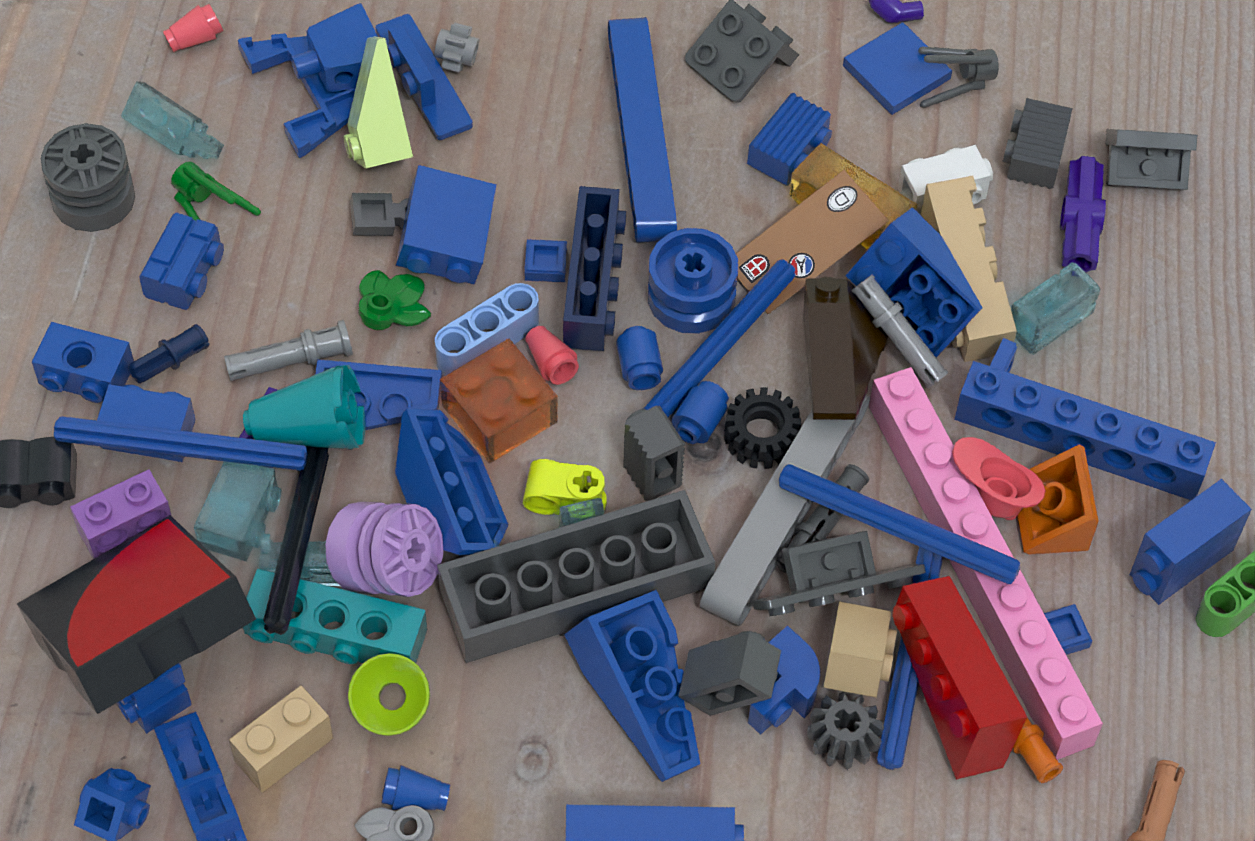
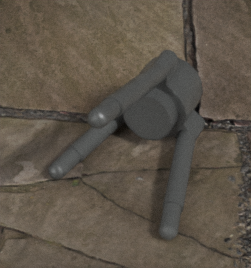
[918,47,999,108]

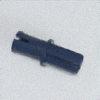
[128,324,210,383]

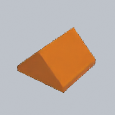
[1017,444,1099,554]

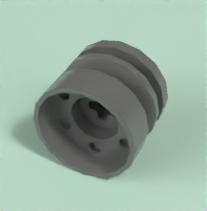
[40,123,136,232]

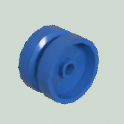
[648,228,738,334]

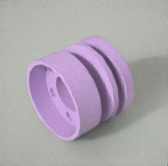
[325,502,443,597]

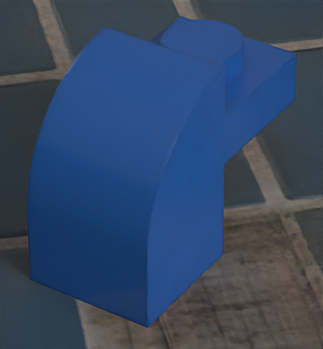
[748,625,820,735]

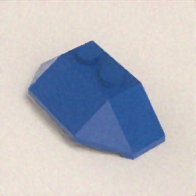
[395,408,509,555]

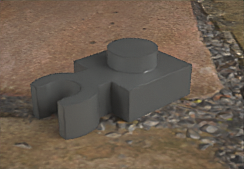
[350,193,409,236]

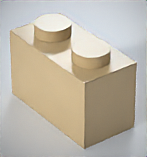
[824,601,897,698]
[229,685,333,793]

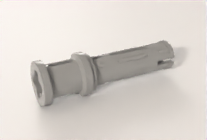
[224,320,353,381]

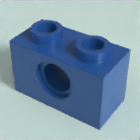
[32,322,134,403]

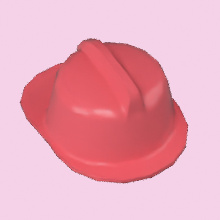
[952,437,1045,520]

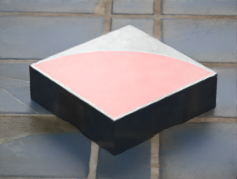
[17,515,256,714]

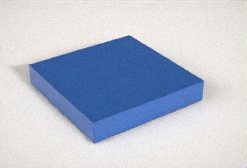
[843,22,952,115]

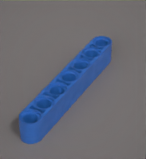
[608,17,677,243]

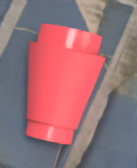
[163,4,223,52]
[525,326,579,385]

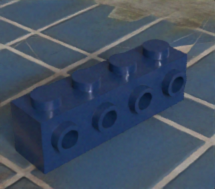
[563,186,627,351]

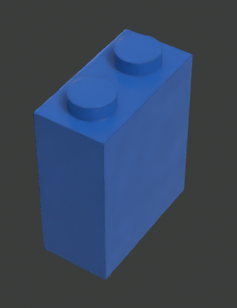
[396,165,497,284]
[1129,479,1252,605]

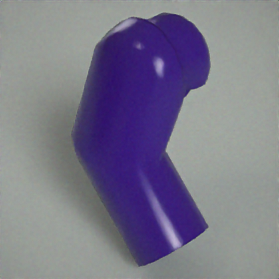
[869,0,924,23]

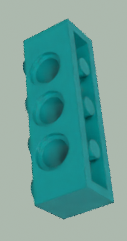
[243,569,428,664]

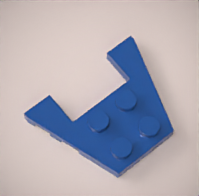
[237,33,356,158]

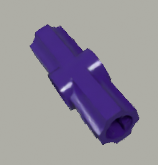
[1060,156,1106,274]

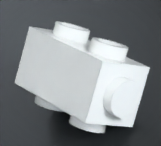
[898,145,993,215]

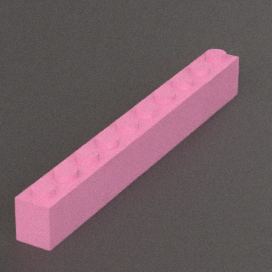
[869,367,1103,760]

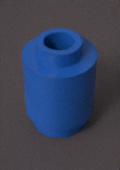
[616,326,663,390]
[672,381,729,444]

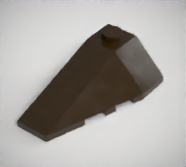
[803,277,888,420]

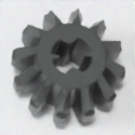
[807,691,884,770]

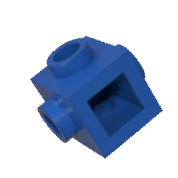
[74,768,151,841]

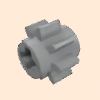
[434,23,480,73]

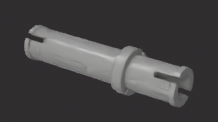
[851,274,948,389]

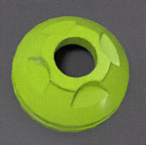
[348,653,430,736]

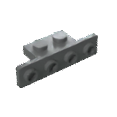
[752,531,926,616]

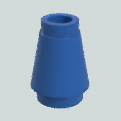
[381,765,450,811]

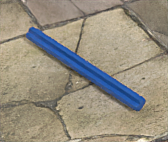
[643,259,795,417]
[54,416,308,471]
[779,464,1020,584]
[877,547,943,770]

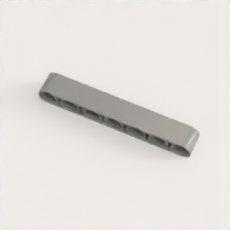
[700,395,870,626]

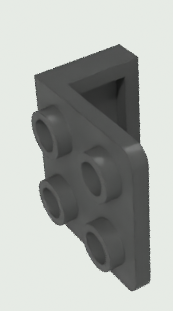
[685,0,799,103]

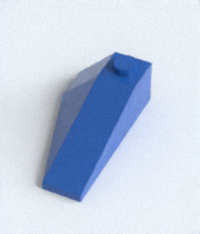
[564,590,700,782]

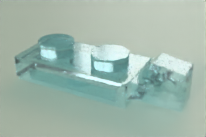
[121,81,224,159]

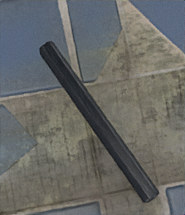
[263,446,329,635]

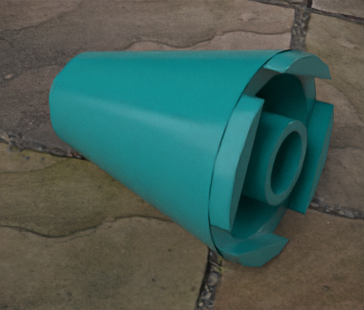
[243,365,366,450]

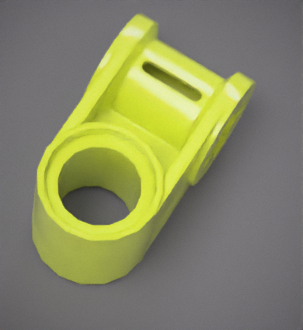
[522,459,607,519]

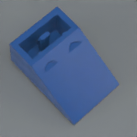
[845,207,983,358]

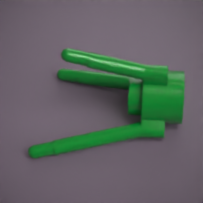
[171,161,261,221]

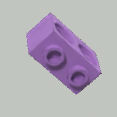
[70,469,171,559]

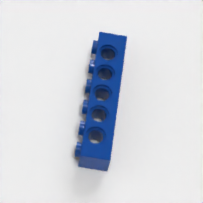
[954,361,1216,500]

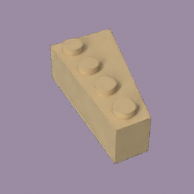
[921,176,1017,362]

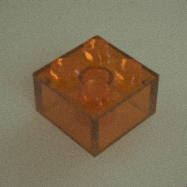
[440,338,558,464]

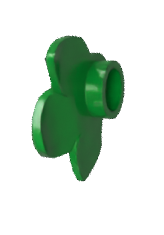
[358,270,431,330]

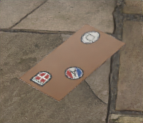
[736,170,889,315]

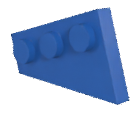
[315,359,443,430]

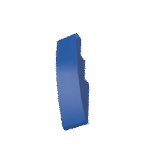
[154,712,247,841]

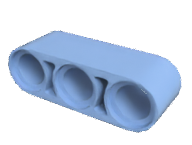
[435,283,539,378]

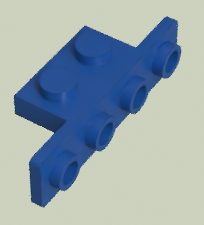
[375,14,473,140]

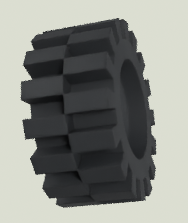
[724,387,801,469]

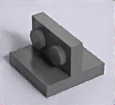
[1105,129,1198,190]

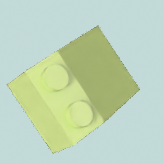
[344,36,413,168]

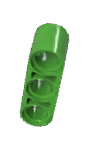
[1195,551,1255,637]

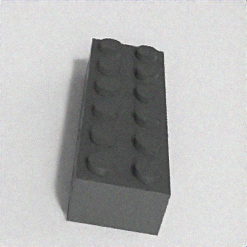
[437,490,716,663]

